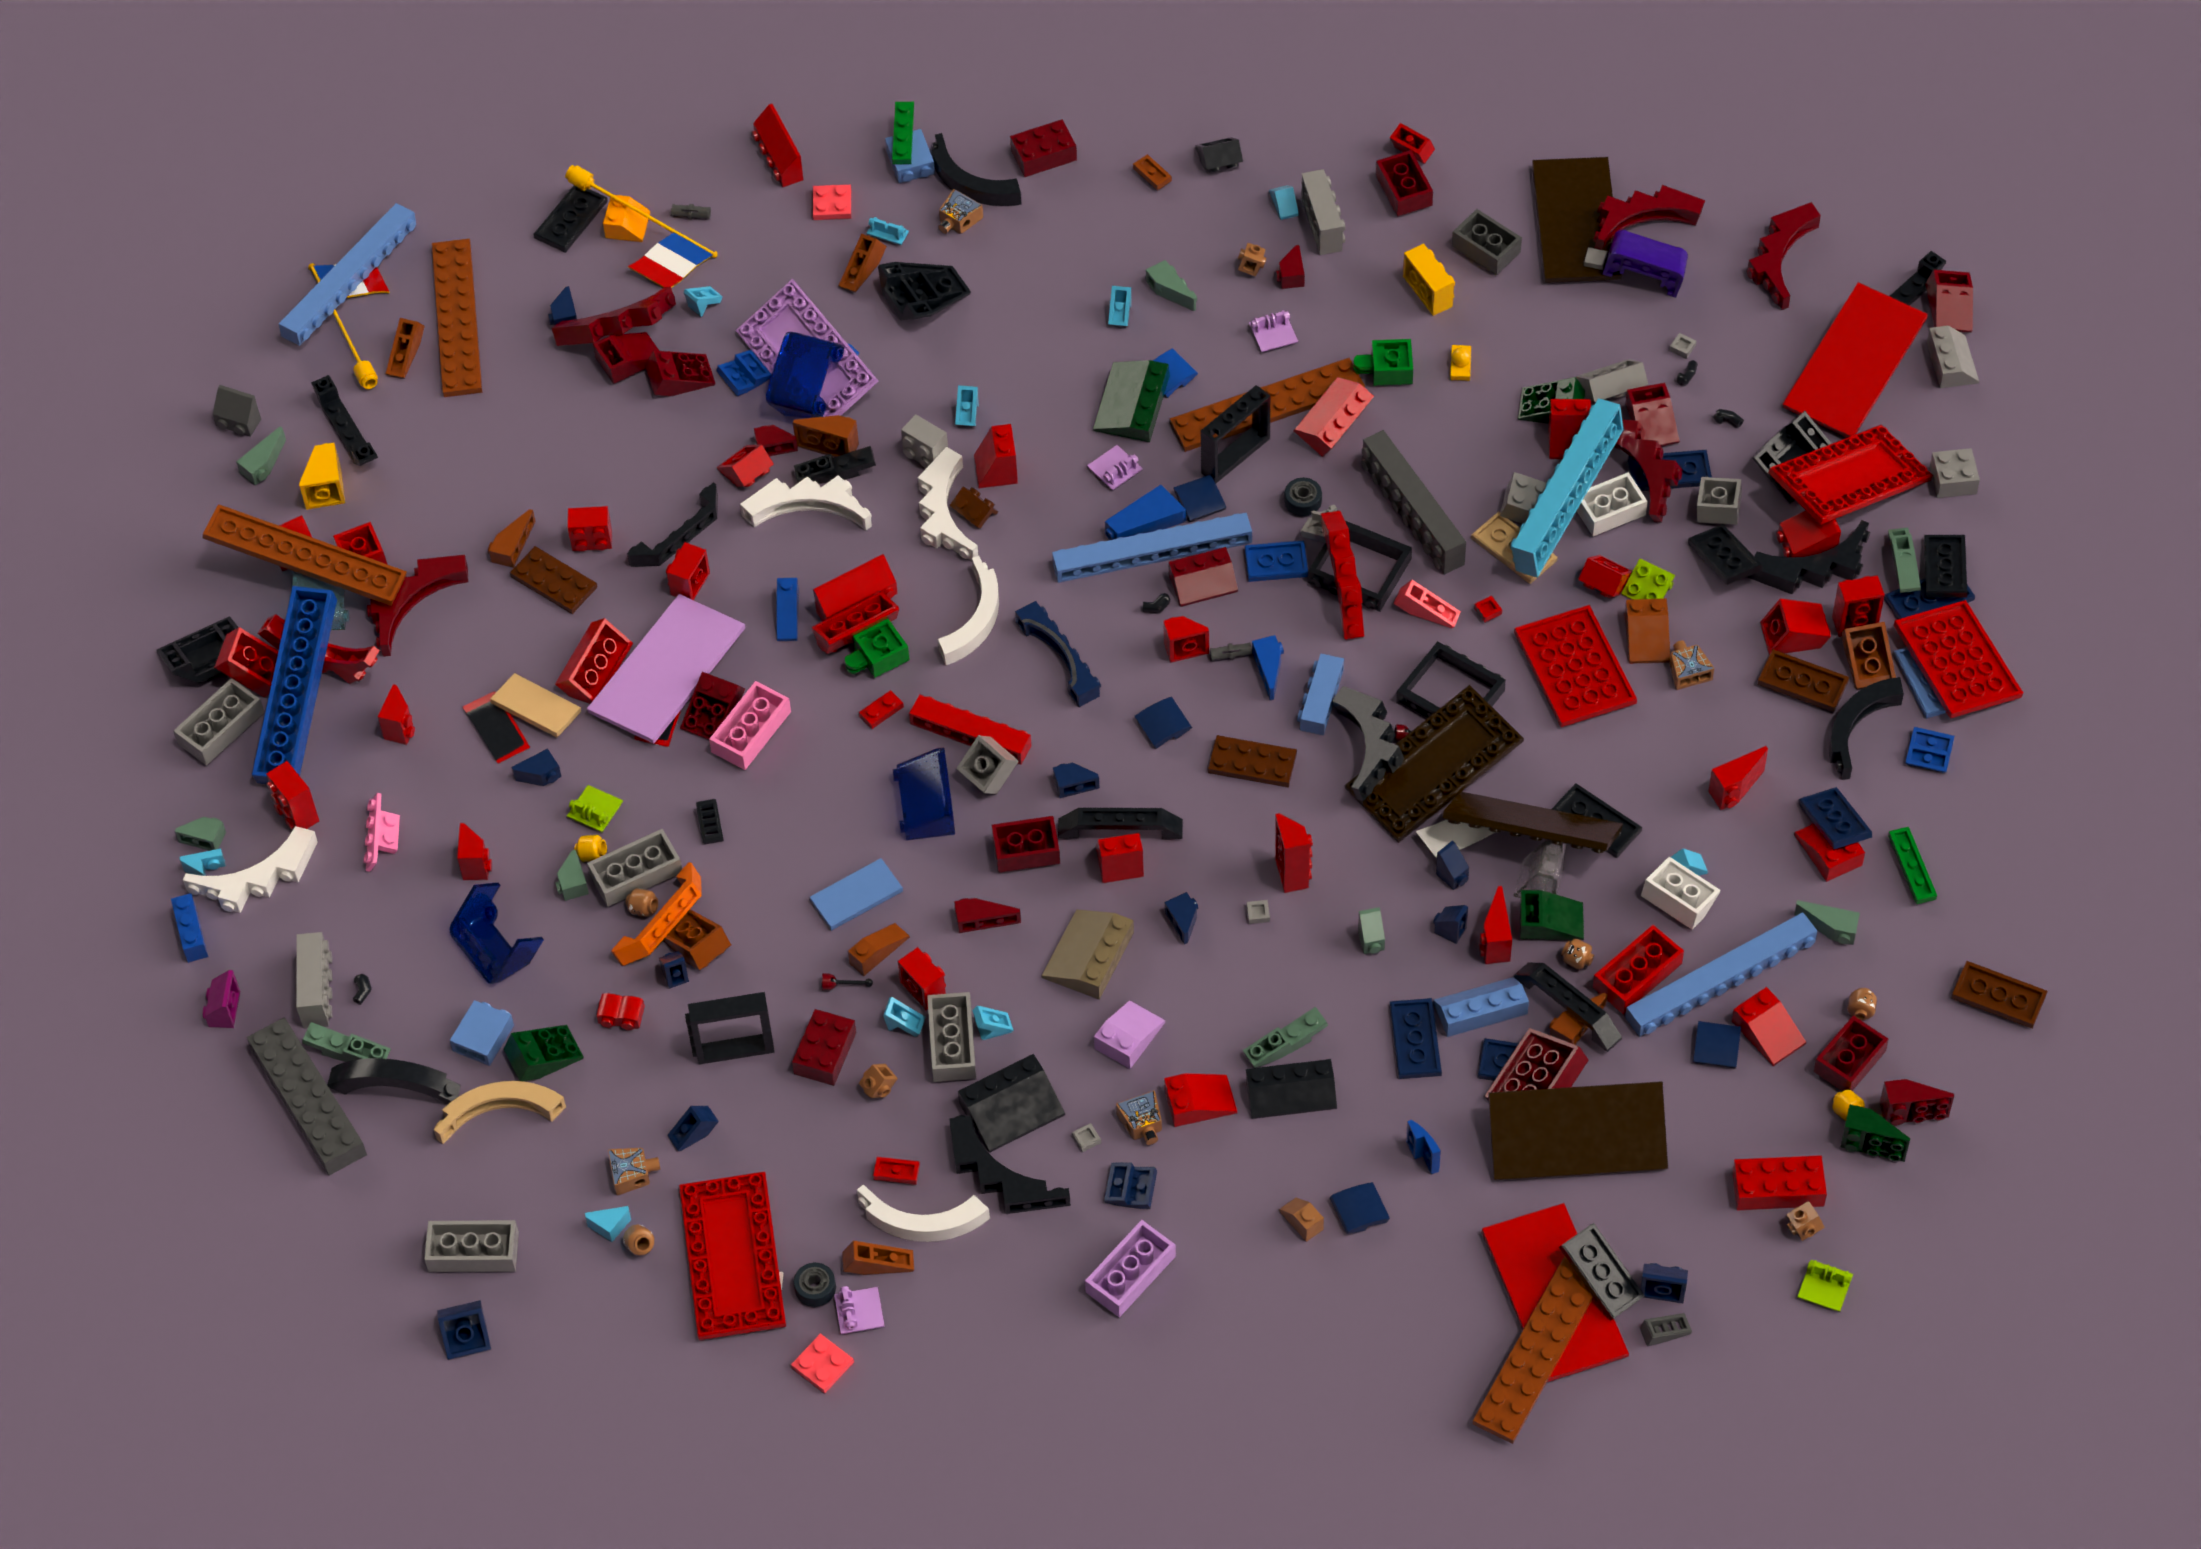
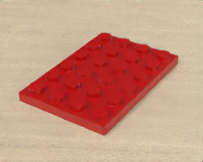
[1893,600,2023,719]
[1514,605,1637,727]

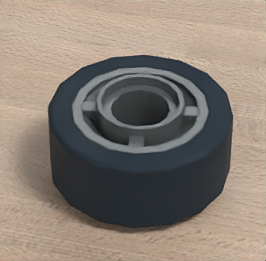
[1284,477,1322,516]
[793,1262,836,1307]

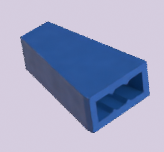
[1105,485,1186,540]

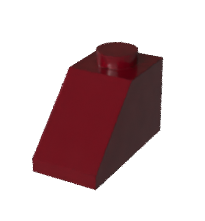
[1276,245,1305,289]
[754,425,798,457]

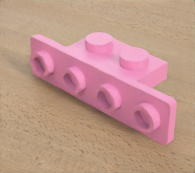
[364,793,400,872]

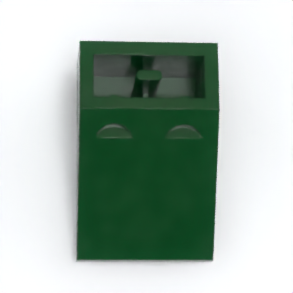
[1518,377,1585,424]
[1520,890,1584,940]
[504,1025,584,1082]
[1840,1104,1910,1162]

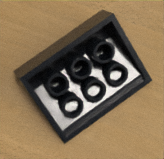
[958,1054,1065,1153]

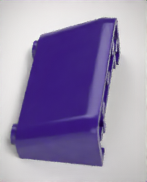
[1603,230,1688,298]

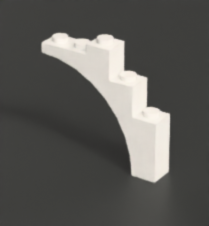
[918,447,978,561]
[740,475,872,530]
[183,826,318,913]

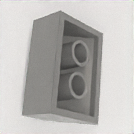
[1927,326,1979,388]
[1576,359,1648,403]

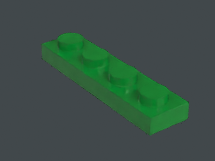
[892,102,914,164]
[1888,827,1937,904]

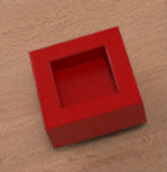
[1474,595,1502,622]

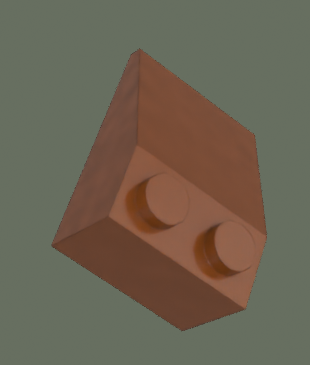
[793,415,859,457]
[1624,598,1670,664]
[1841,622,1896,689]
[663,909,731,970]

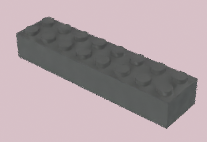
[1361,430,1466,575]
[247,1017,367,1176]

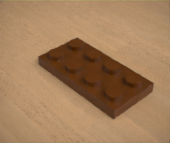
[510,546,597,614]
[1757,649,1849,712]
[1208,735,1297,788]
[1951,961,2048,1029]

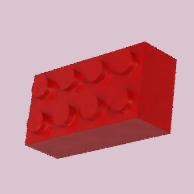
[1593,925,1684,1014]
[1732,1155,1827,1210]

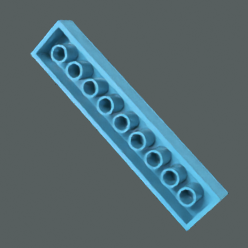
[1511,398,1624,578]

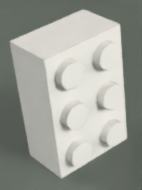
[1577,472,1647,536]

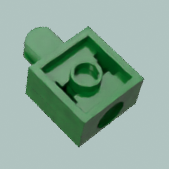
[1353,339,1413,386]
[845,618,910,678]

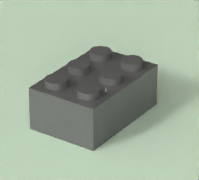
[1452,209,1522,275]

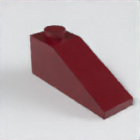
[954,898,1021,933]

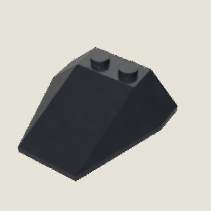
[878,262,971,321]

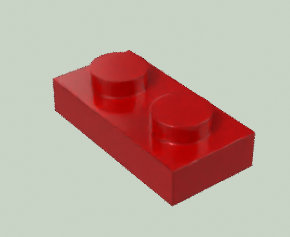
[859,690,904,729]
[873,1157,920,1185]

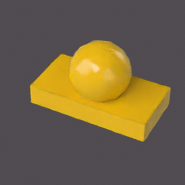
[1451,345,1471,381]

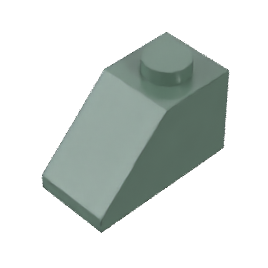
[175,817,226,851]
[555,850,589,901]
[1358,907,1385,954]

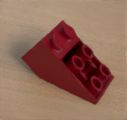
[1925,269,1973,333]
[593,332,659,384]
[645,350,716,396]
[1625,383,1680,446]
[680,671,745,739]
[1879,1079,1954,1126]

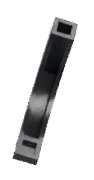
[931,133,1022,206]
[1829,677,1904,780]
[327,1058,461,1104]

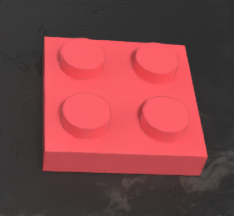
[813,184,851,220]
[791,1333,854,1394]

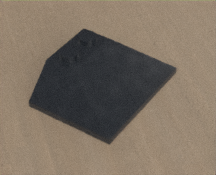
[1752,411,1832,504]
[156,616,238,683]

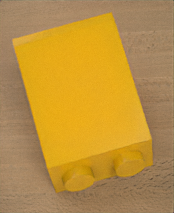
[299,443,345,510]

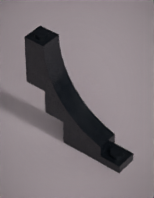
[949,1115,1071,1214]

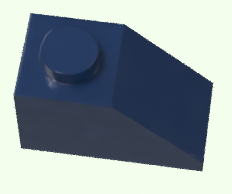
[548,286,577,326]
[511,748,562,786]
[1053,762,1100,798]
[1436,840,1469,890]
[1165,892,1198,945]
[1433,905,1468,944]
[659,951,689,989]
[667,1106,719,1151]

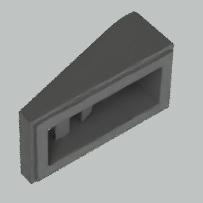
[1640,1313,1692,1346]

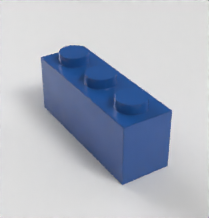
[171,893,208,963]

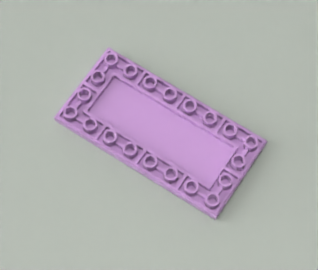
[735,279,879,418]
[587,594,746,744]

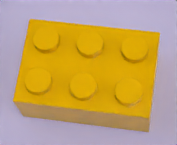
[1403,244,1455,316]

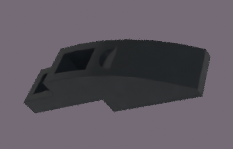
[794,446,876,483]

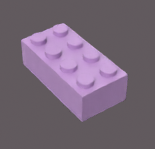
[1085,1220,1176,1318]

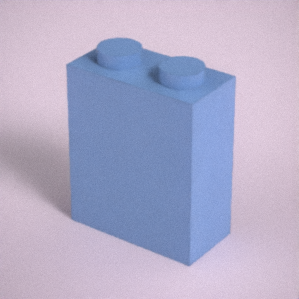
[885,129,935,183]
[450,1000,514,1066]

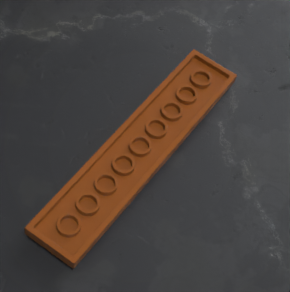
[432,238,483,397]
[1170,357,1365,452]
[202,504,407,606]
[1473,1256,1594,1444]

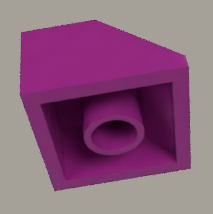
[203,970,241,1028]

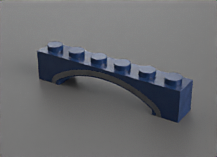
[1015,601,1101,707]

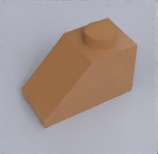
[1279,1197,1324,1242]

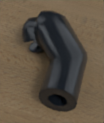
[1676,360,1698,385]
[1713,409,1744,427]
[1143,593,1170,613]
[353,974,372,1005]

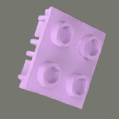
[1249,310,1298,352]
[1087,445,1143,491]
[834,1286,885,1334]

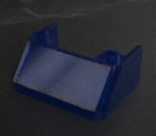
[450,882,544,984]

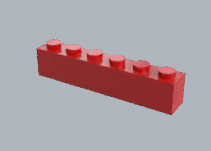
[909,694,1031,765]

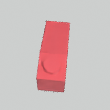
[1394,580,1461,628]

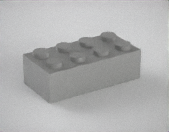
[1301,169,1345,255]
[174,678,265,766]
[587,829,682,907]
[296,932,333,1028]
[927,992,976,1082]
[425,1220,519,1272]

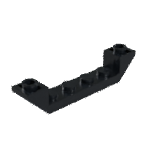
[1890,251,1946,306]
[311,375,378,466]
[627,482,718,567]
[1058,808,1183,839]
[1514,962,1622,1052]

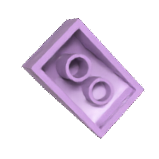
[1094,1001,1165,1069]

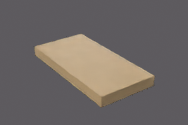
[1471,512,1558,584]
[491,673,581,737]

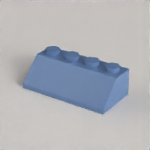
[1433,977,1529,1037]

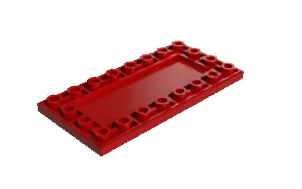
[1783,282,1928,438]
[1768,425,1933,525]
[679,1172,786,1340]
[1482,1203,1629,1382]

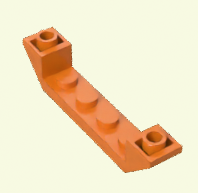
[611,862,702,966]

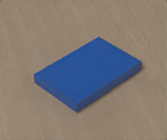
[1245,540,1308,582]

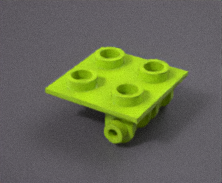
[1621,558,1675,600]
[567,785,623,832]
[1797,1260,1853,1312]

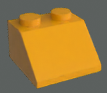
[603,195,650,242]

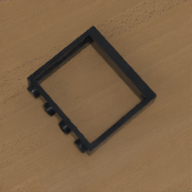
[1201,385,1271,483]
[1308,521,1412,612]
[1396,641,1506,719]
[685,992,775,1065]

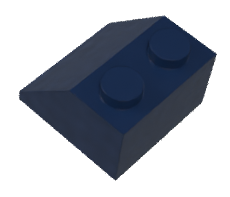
[1640,1263,1688,1304]
[437,1300,491,1360]

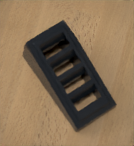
[696,799,724,845]

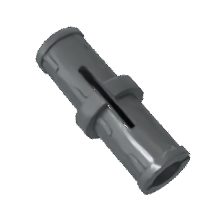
[671,204,711,219]
[1210,642,1252,661]

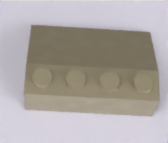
[1042,909,1134,1000]

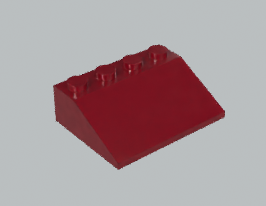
[1484,1028,1589,1100]

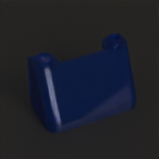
[766,332,844,418]
[893,748,955,841]

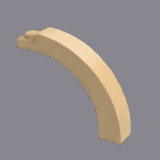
[434,1081,566,1144]

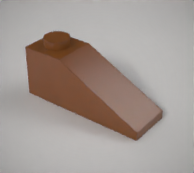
[838,234,887,292]
[385,318,425,378]
[488,509,536,568]
[848,923,910,976]
[1549,993,1607,1045]
[842,1240,914,1275]

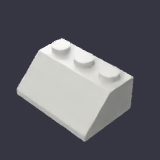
[1641,857,1721,930]

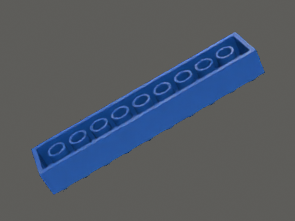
[252,586,337,784]

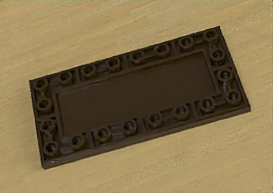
[1532,157,1622,283]
[1345,685,1524,843]
[1442,792,1623,853]
[1488,1081,1668,1180]

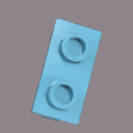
[867,217,909,245]

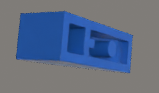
[777,578,799,641]
[1252,635,1284,700]

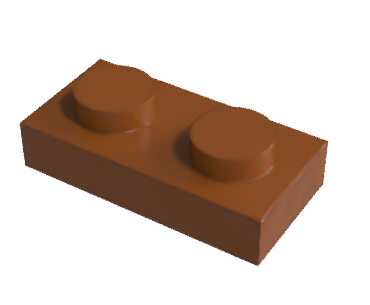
[1133,154,1172,191]

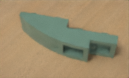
[1888,527,1921,593]
[1243,1007,1328,1068]
[302,1022,391,1062]

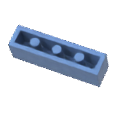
[1297,654,1344,735]

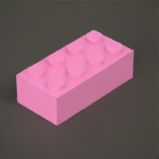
[709,681,791,770]

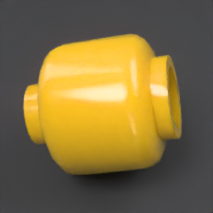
[574,835,607,862]
[1832,1090,1865,1121]

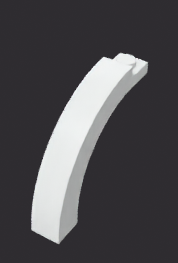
[938,556,999,665]
[857,1185,990,1242]

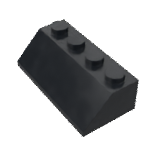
[1246,1059,1337,1119]

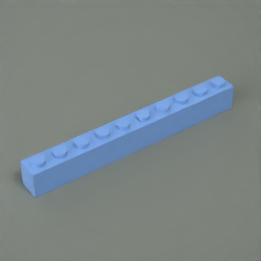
[279,203,416,346]
[1052,513,1252,583]
[1625,912,1817,1037]

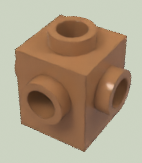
[1238,243,1267,277]
[859,1064,898,1098]
[1786,1201,1825,1241]

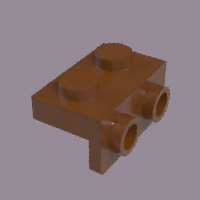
[949,486,998,529]

